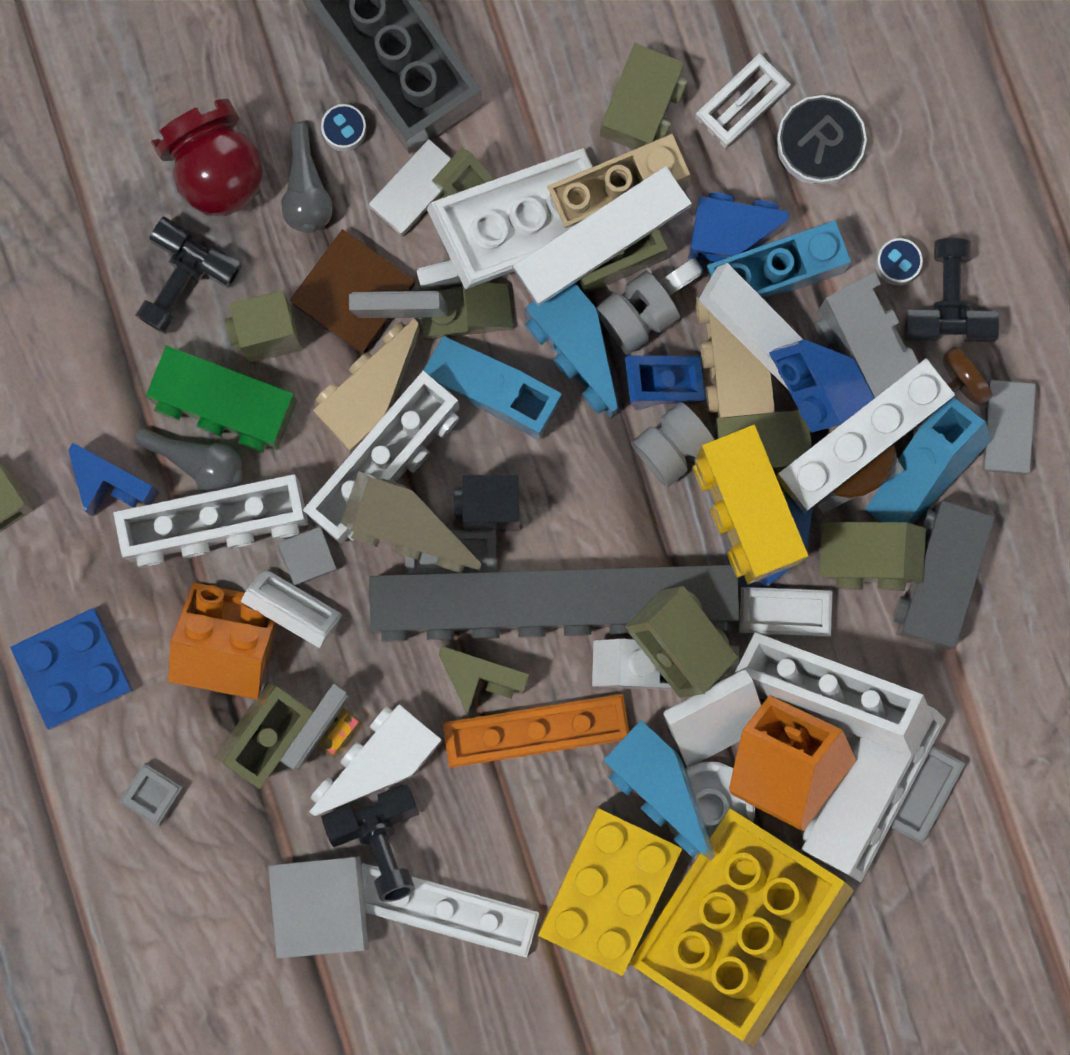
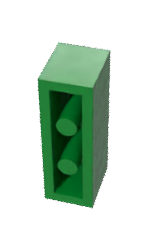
[146,345,297,453]

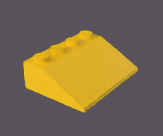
[629,808,854,1047]

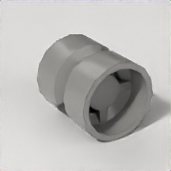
[596,271,680,355]
[631,402,715,487]

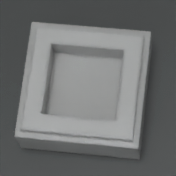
[278,527,337,586]
[119,763,184,827]

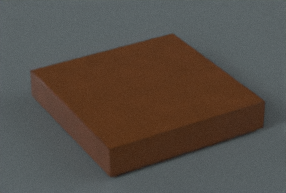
[289,229,416,355]

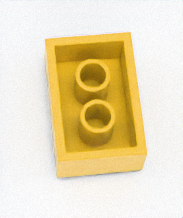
[692,424,808,584]
[538,807,682,976]

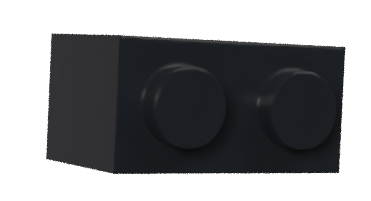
[454,475,519,531]

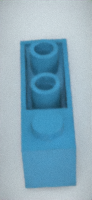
[707,220,851,298]
[524,283,618,418]
[423,336,562,441]
[865,396,992,524]
[603,720,715,861]

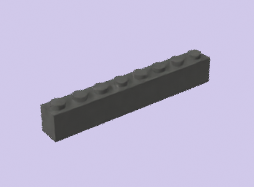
[369,565,739,642]

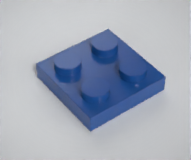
[10,608,133,730]

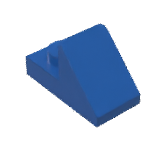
[625,355,706,410]
[68,443,159,517]

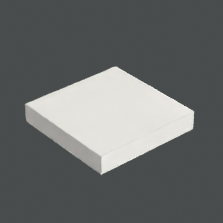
[663,670,761,767]

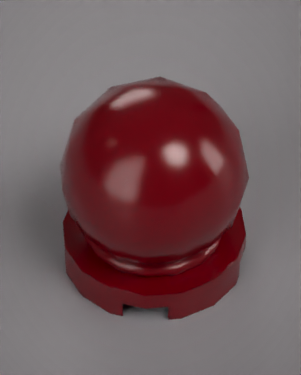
[151,99,263,216]

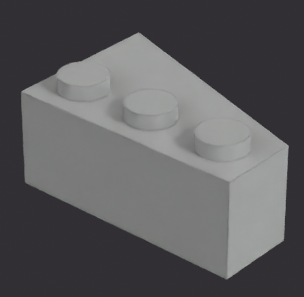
[815,271,919,398]

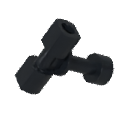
[135,216,242,334]
[905,238,999,342]
[321,783,419,902]

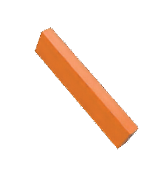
[442,694,629,768]

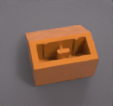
[168,582,277,700]
[728,695,856,831]

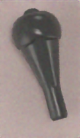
[281,122,333,233]
[135,428,243,493]

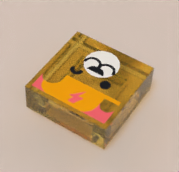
[312,694,362,758]

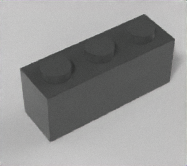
[893,501,995,651]

